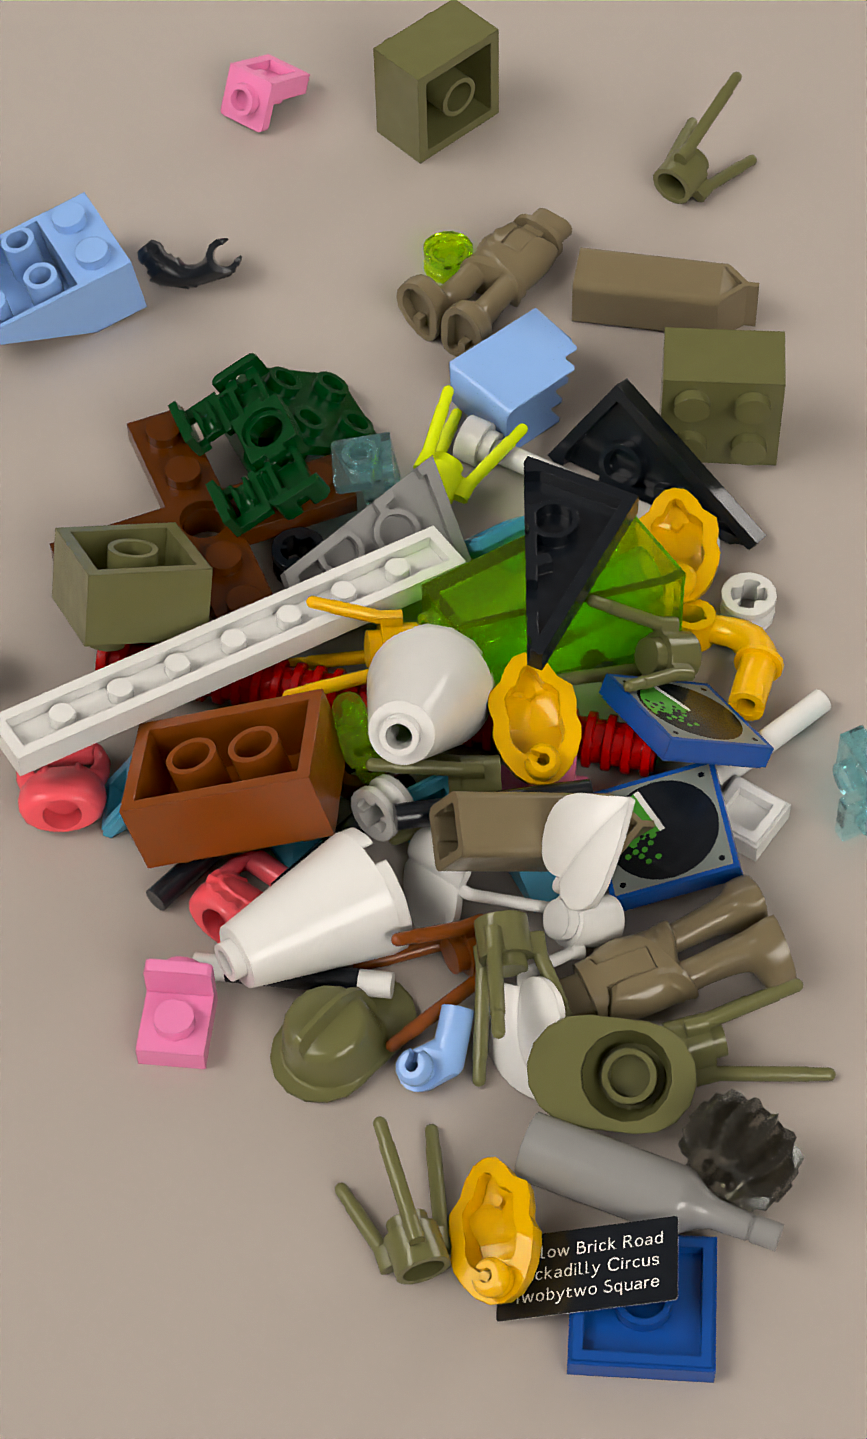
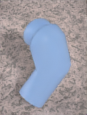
[396,1004,474,1092]

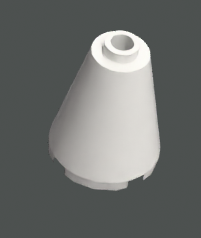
[367,623,496,765]
[214,827,412,988]

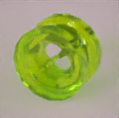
[423,231,473,284]

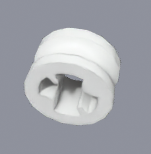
[719,572,777,631]
[351,774,413,842]

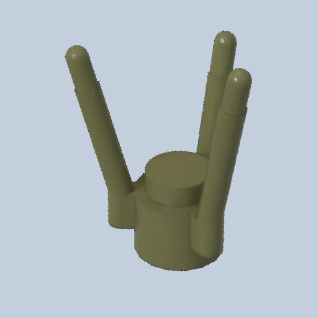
[653,71,757,204]
[556,594,702,692]
[354,746,502,845]
[472,910,573,1087]
[661,978,836,1087]
[335,1116,452,1284]

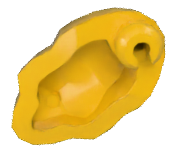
[635,488,721,606]
[488,652,581,786]
[449,1157,542,1305]

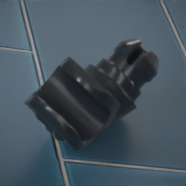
[137,238,242,289]

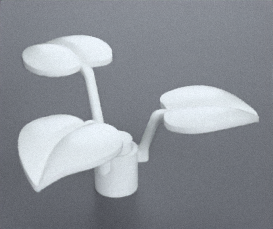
[403,793,635,1099]

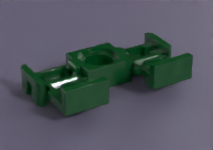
[168,353,330,537]

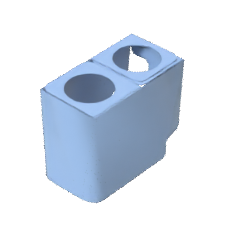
[449,308,577,448]

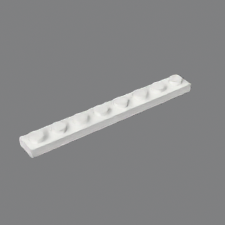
[0,525,467,776]

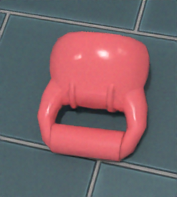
[16,743,111,832]
[189,850,288,943]

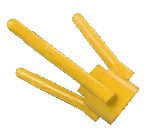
[282,596,418,696]

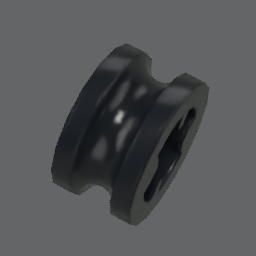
[271,527,324,583]

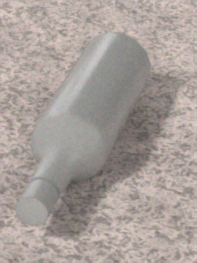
[514,1112,784,1252]

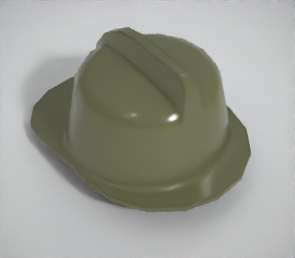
[270,981,417,1103]
[527,1015,697,1134]

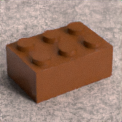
[119,689,348,868]

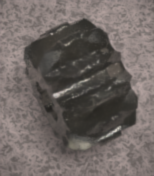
[678,1089,804,1212]

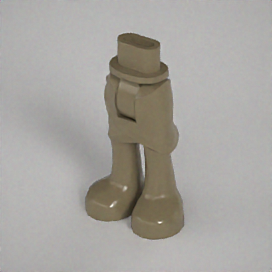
[396,208,572,357]
[559,874,797,1020]

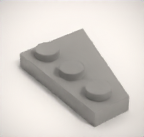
[280,455,475,589]

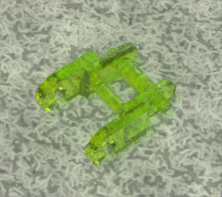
[332,692,386,786]

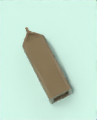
[572,247,760,332]
[429,791,655,872]

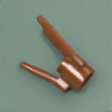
[353,912,490,1052]

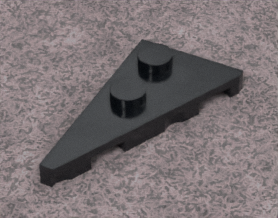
[548,378,767,550]
[524,456,639,671]

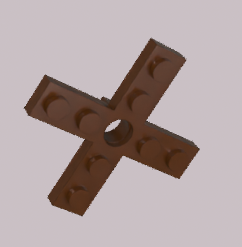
[49,406,358,620]

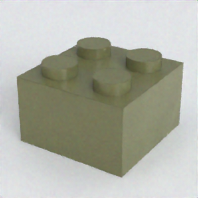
[373,0,499,164]
[659,327,786,466]
[52,522,213,651]

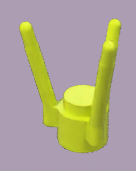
[413,385,528,505]

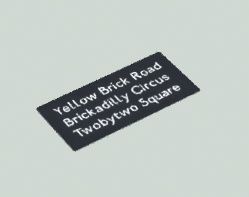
[496,1216,678,1322]

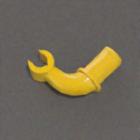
[679,599,784,721]

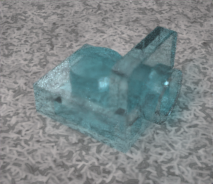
[331,432,402,505]
[833,725,867,842]

